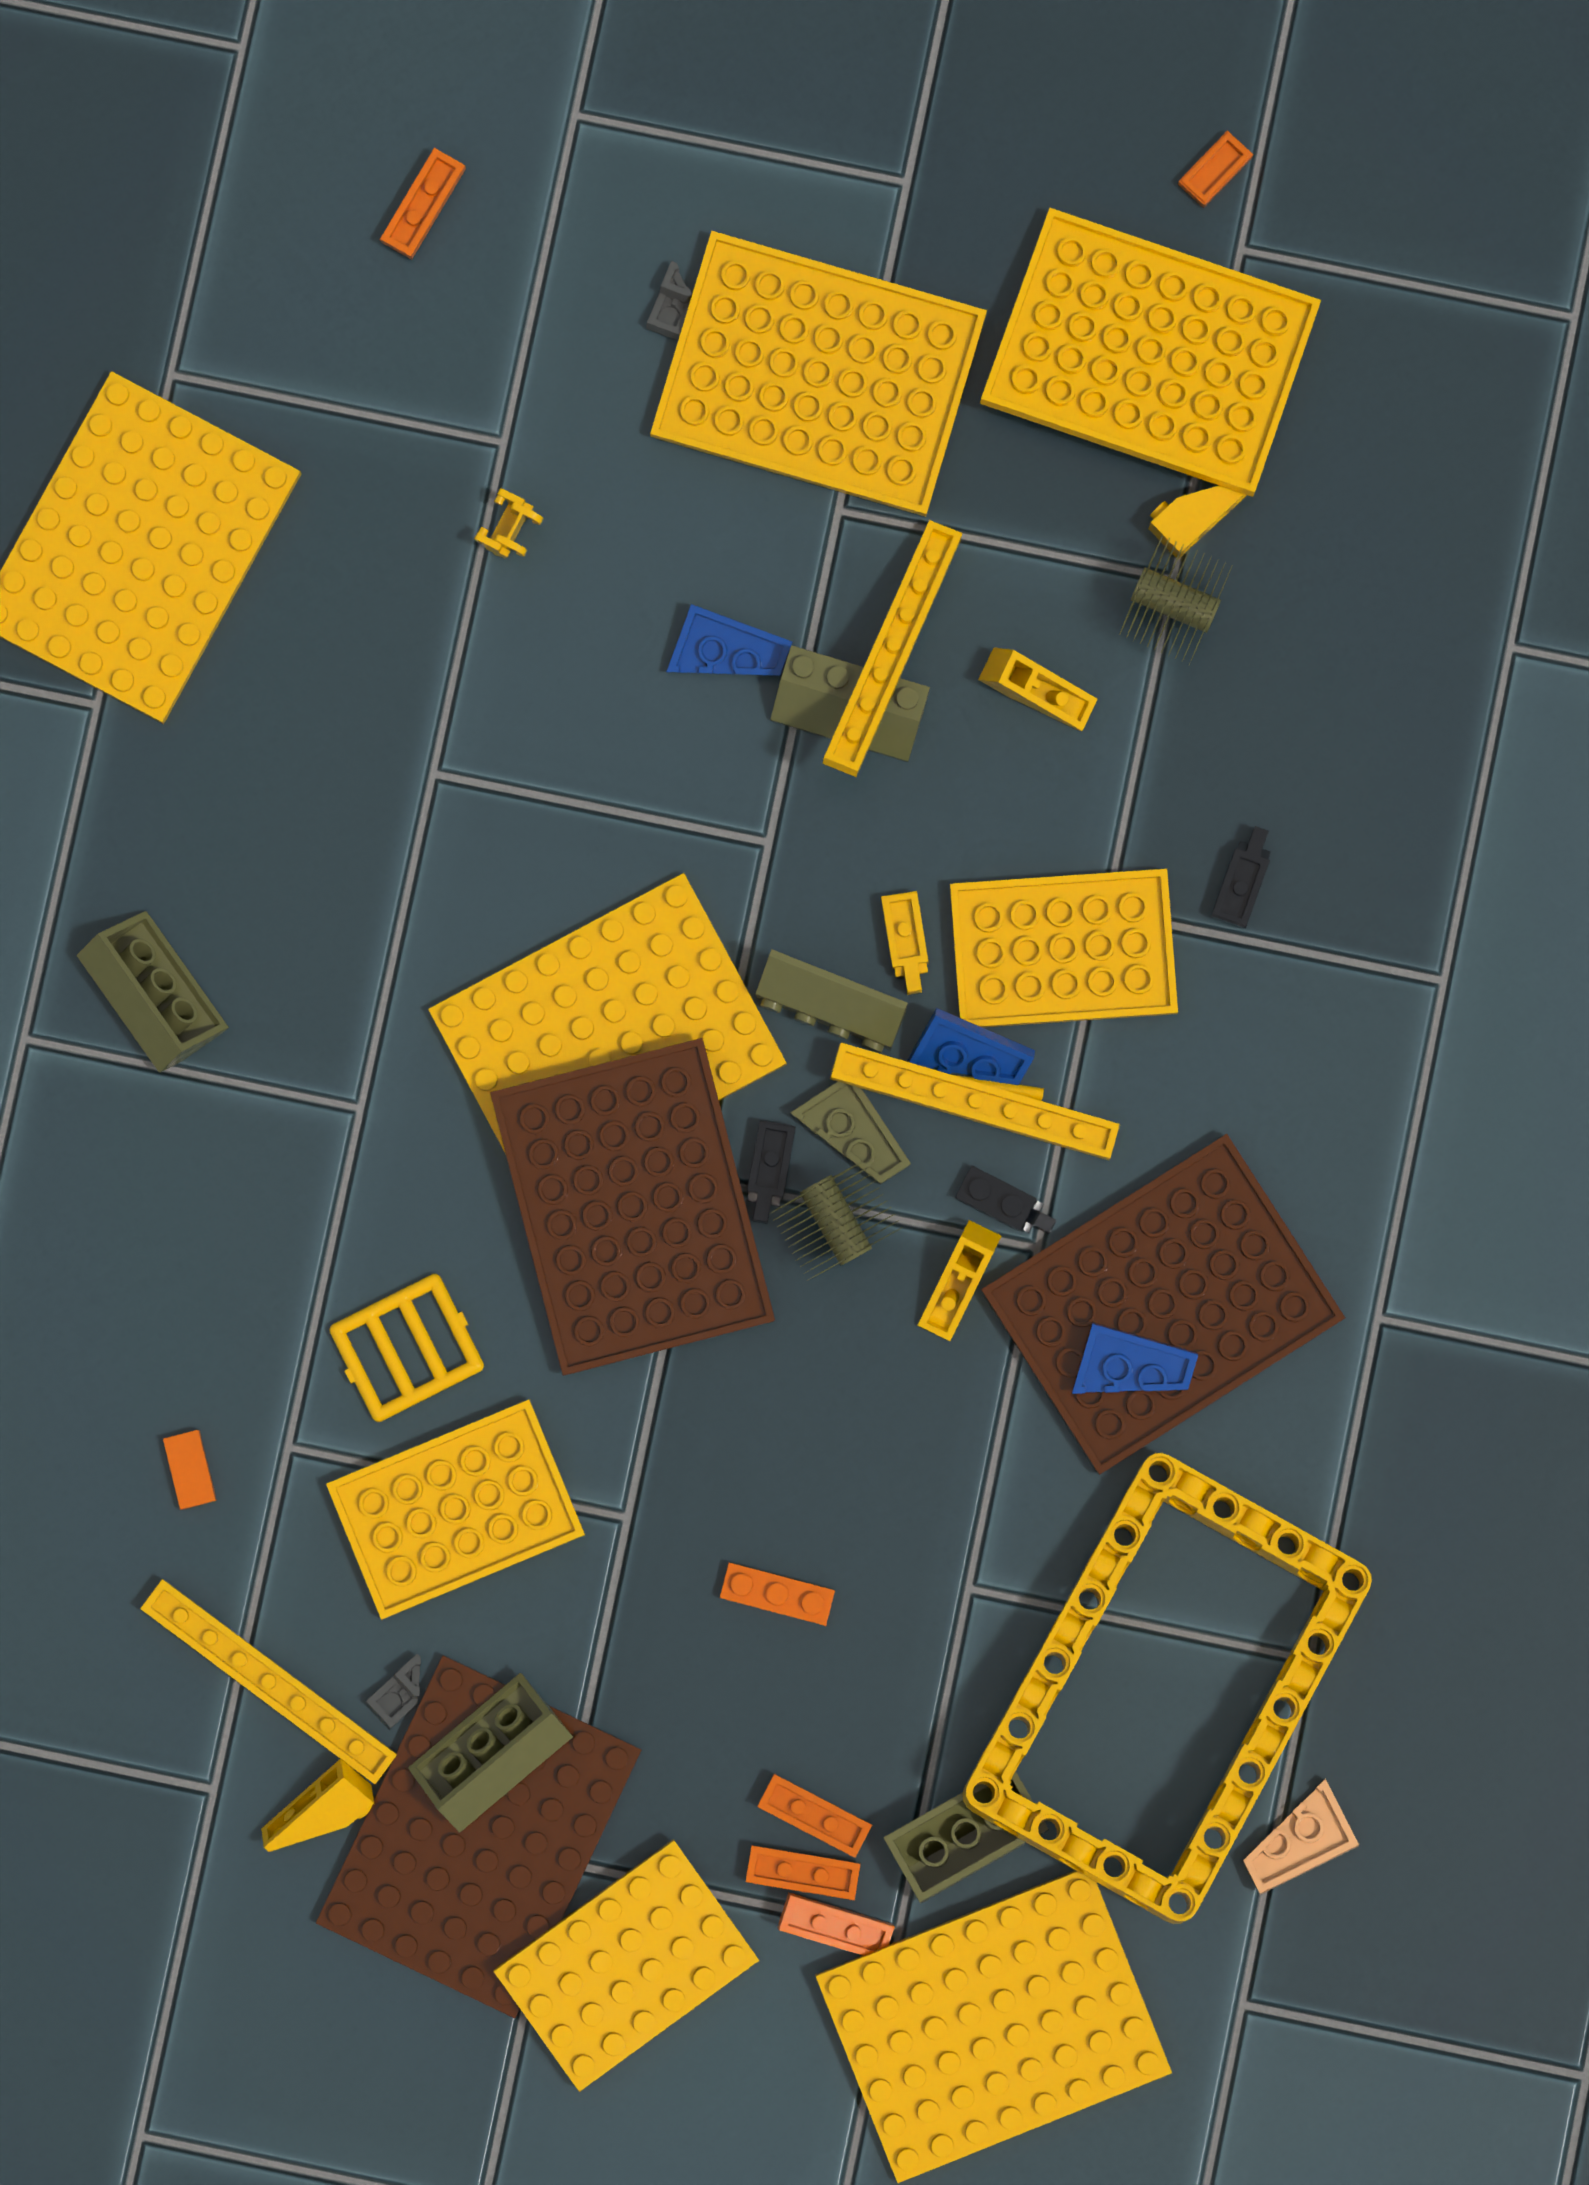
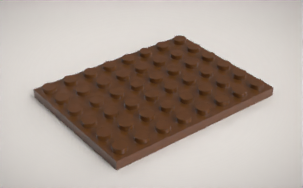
[490,1038,775,1376]
[981,1134,1345,1475]
[316,1655,642,2018]

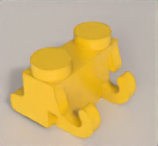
[474,488,544,559]

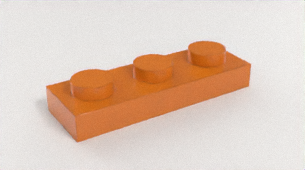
[380,148,466,260]
[720,1563,835,1626]
[757,1774,872,1858]
[746,1845,861,1900]
[777,1892,895,1956]

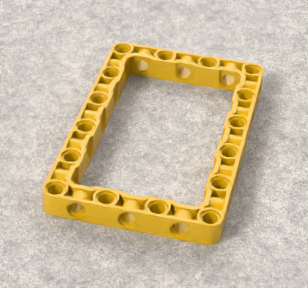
[963,1453,1372,1924]

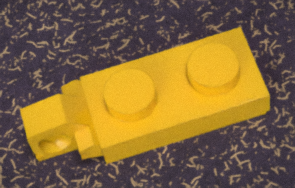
[881,891,928,995]

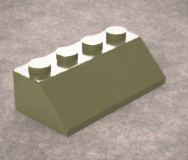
[770,645,930,762]
[76,911,229,1073]
[756,949,908,1053]
[408,1673,573,1833]
[883,1771,1049,1903]

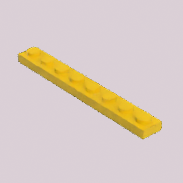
[822,520,963,777]
[830,1043,1120,1160]
[140,1579,397,1784]

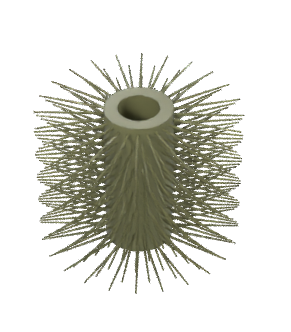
[1119,535,1233,665]
[769,1160,903,1281]

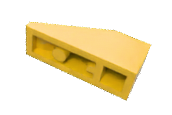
[1148,486,1247,559]
[978,648,1098,731]
[917,1220,1002,1341]
[261,1758,374,1852]

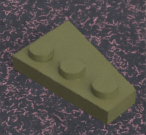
[790,1082,911,1185]

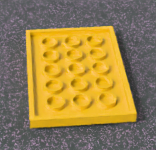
[950,869,1178,1028]
[326,1400,585,1620]
[493,1839,759,2092]

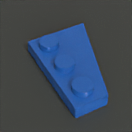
[666,604,793,676]
[906,1008,1035,1085]
[1072,1322,1198,1394]

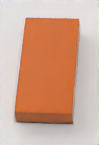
[1178,130,1253,208]
[163,1430,217,1510]

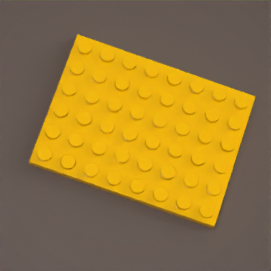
[980,208,1321,497]
[650,231,987,517]
[0,371,301,724]
[428,873,787,1154]
[815,1870,1172,2183]

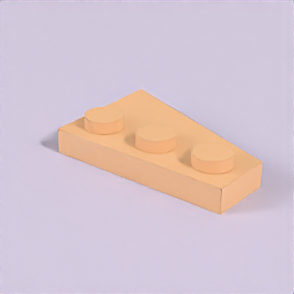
[1243,1778,1359,1895]

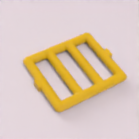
[329,1274,484,1422]

